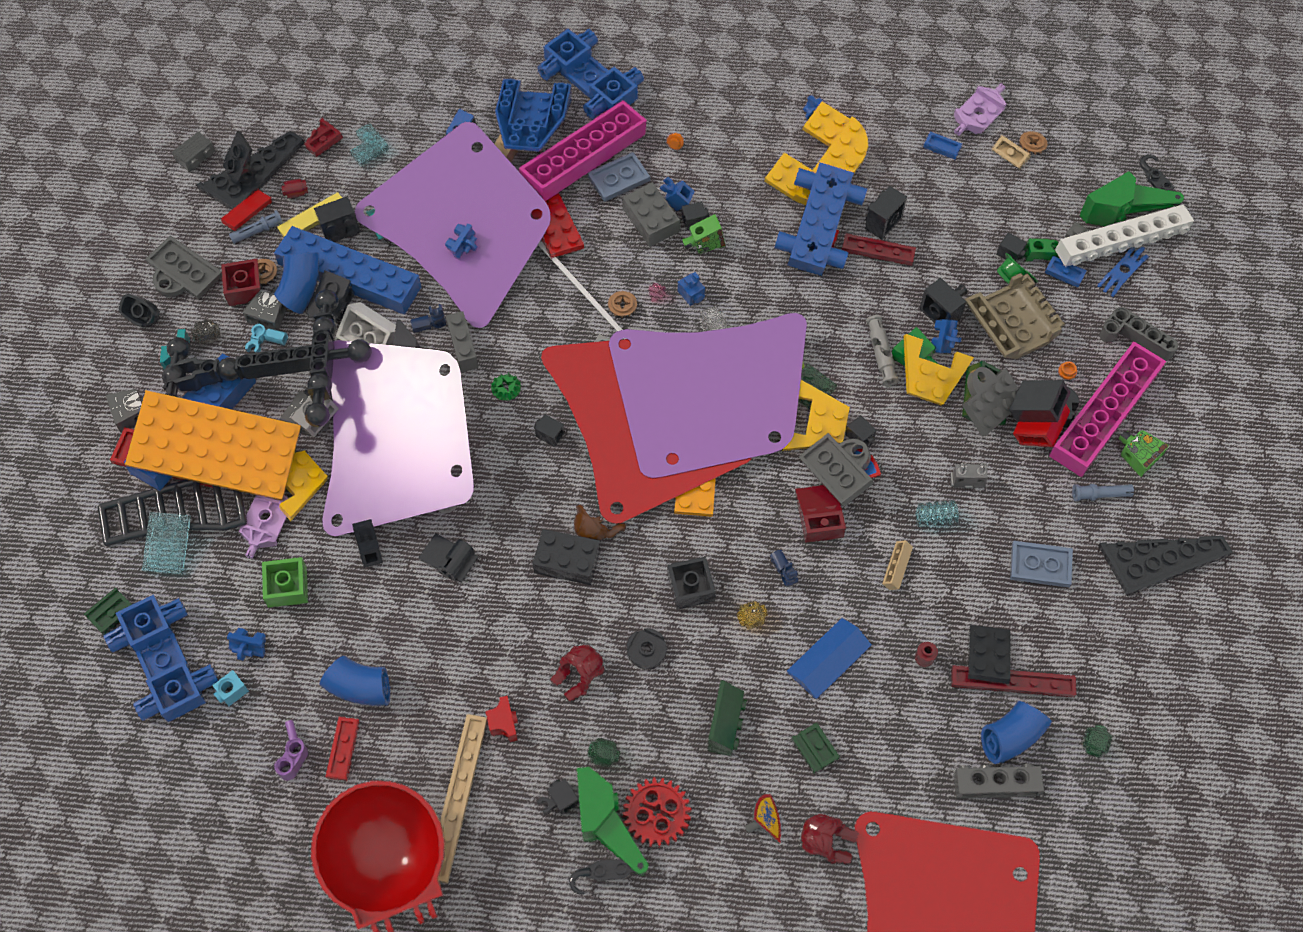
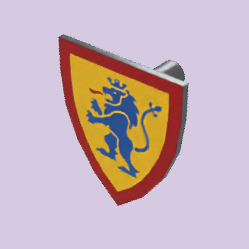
[745,794,781,844]

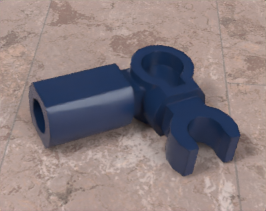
[410,304,446,333]
[770,550,798,587]

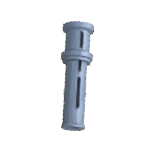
[229,210,283,244]
[1072,484,1134,502]

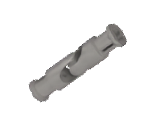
[866,315,899,386]

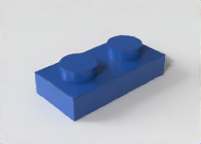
[1045,256,1087,288]

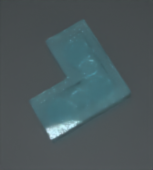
[350,123,389,166]

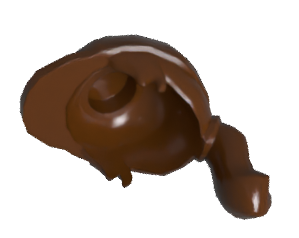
[574,504,626,541]

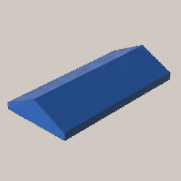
[787,618,872,700]

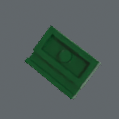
[84,587,132,635]
[791,722,840,774]

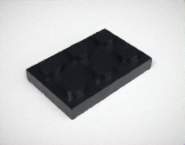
[968,624,1011,684]

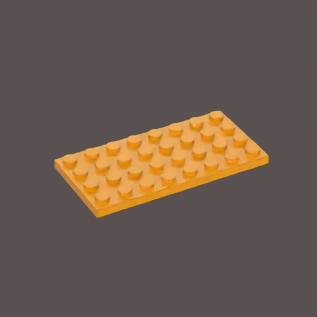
[125,390,301,500]

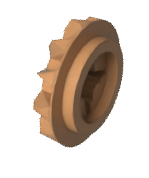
[1019,131,1047,155]
[258,259,277,285]
[608,291,637,318]

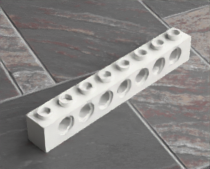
[1055,204,1194,267]

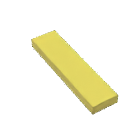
[277,192,342,237]

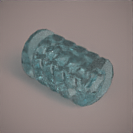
[915,500,959,528]

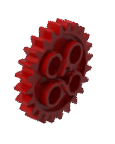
[622,777,691,848]

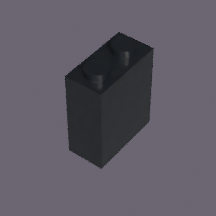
[1010,380,1071,422]

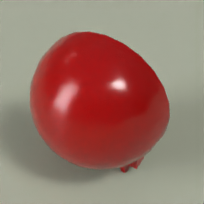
[311,781,445,932]

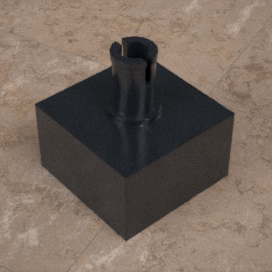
[919,277,968,323]

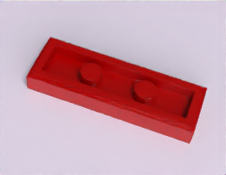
[221,189,272,231]
[326,717,360,781]

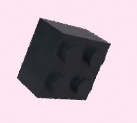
[865,186,907,240]
[314,196,361,243]
[667,556,716,610]

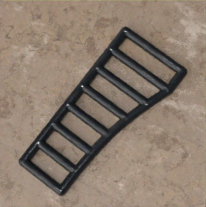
[98,479,247,546]

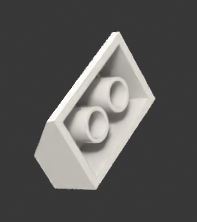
[336,302,396,346]

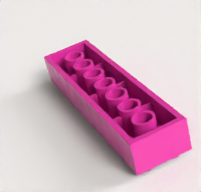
[519,101,647,201]
[1049,342,1166,477]

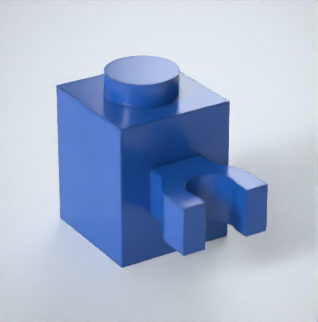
[659,177,695,211]
[678,272,705,306]

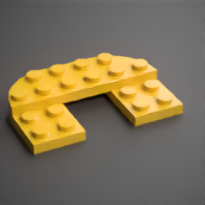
[764,101,868,205]

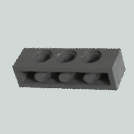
[953,763,1044,799]

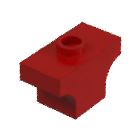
[485,696,518,742]

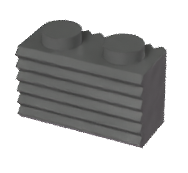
[172,131,215,172]

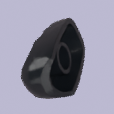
[119,294,160,327]

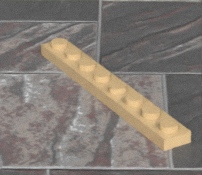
[438,714,487,884]

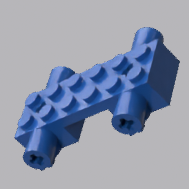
[537,29,644,119]
[774,162,867,276]
[103,594,219,722]

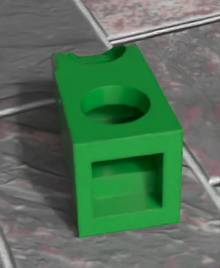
[1025,238,1060,262]

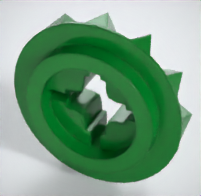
[491,373,521,401]

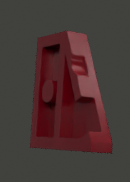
[304,118,343,157]

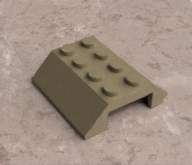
[965,273,1065,359]

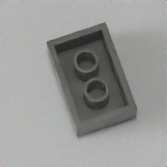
[622,182,680,247]

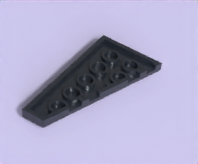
[195,130,305,210]
[1098,535,1233,596]

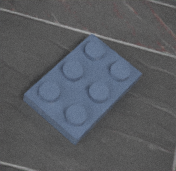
[587,152,650,202]
[1010,541,1073,588]

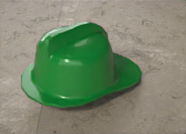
[997,253,1038,283]

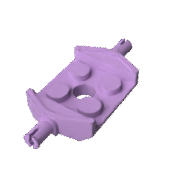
[954,84,1006,136]
[239,488,288,559]

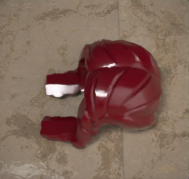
[550,644,605,702]
[801,814,859,864]

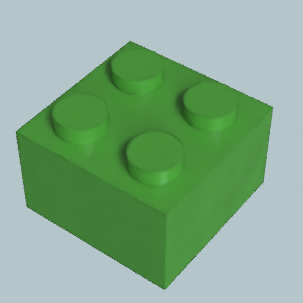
[262,557,308,608]

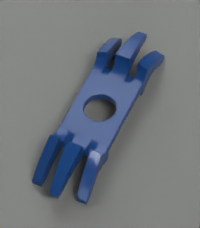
[1097,247,1149,297]

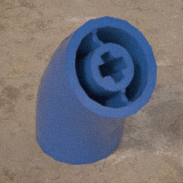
[274,253,319,314]
[319,656,390,706]
[981,701,1052,764]

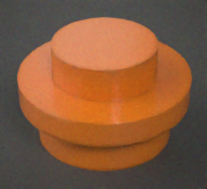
[667,133,684,150]
[1058,362,1078,380]

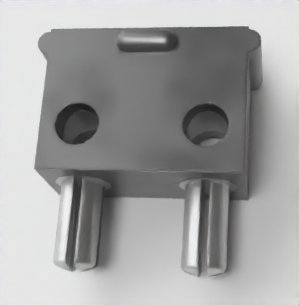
[950,462,988,488]

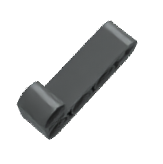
[1099,307,1178,361]

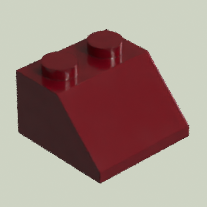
[221,258,261,306]

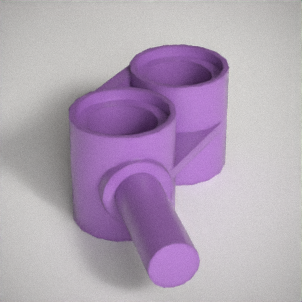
[275,720,308,781]

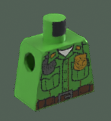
[682,214,726,253]
[1118,430,1169,477]

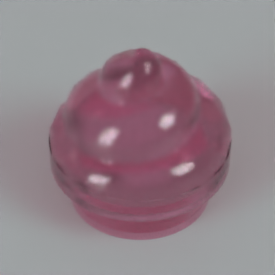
[648,282,666,302]

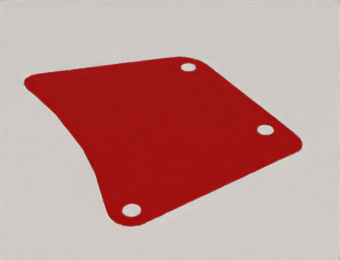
[541,339,752,523]
[855,811,1040,932]

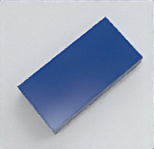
[923,132,962,160]

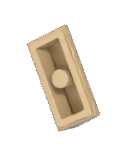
[991,135,1031,169]

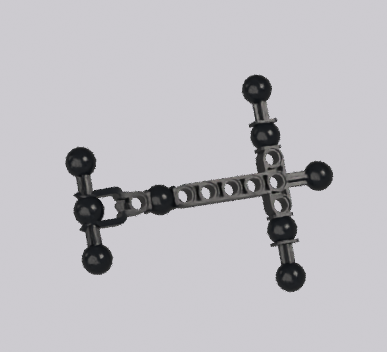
[162,289,372,427]

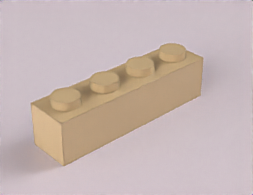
[882,541,913,590]

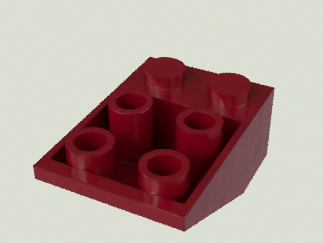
[795,485,846,543]

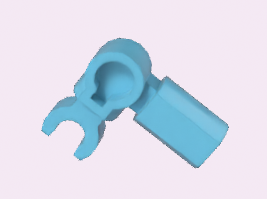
[245,324,288,353]

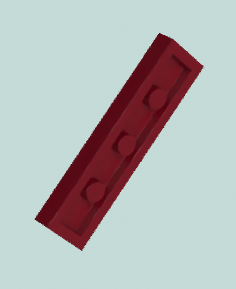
[842,233,916,266]

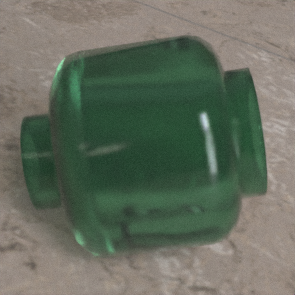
[1082,725,1112,757]
[587,738,620,767]

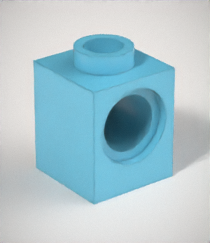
[212,670,249,706]

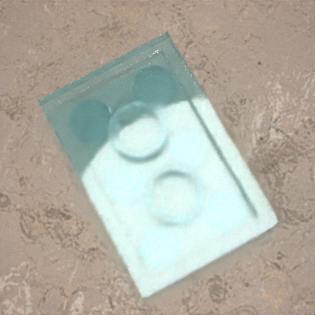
[142,512,191,574]

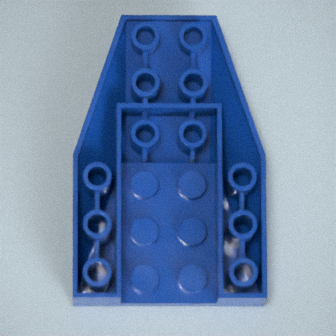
[495,79,572,151]

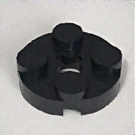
[627,628,667,670]

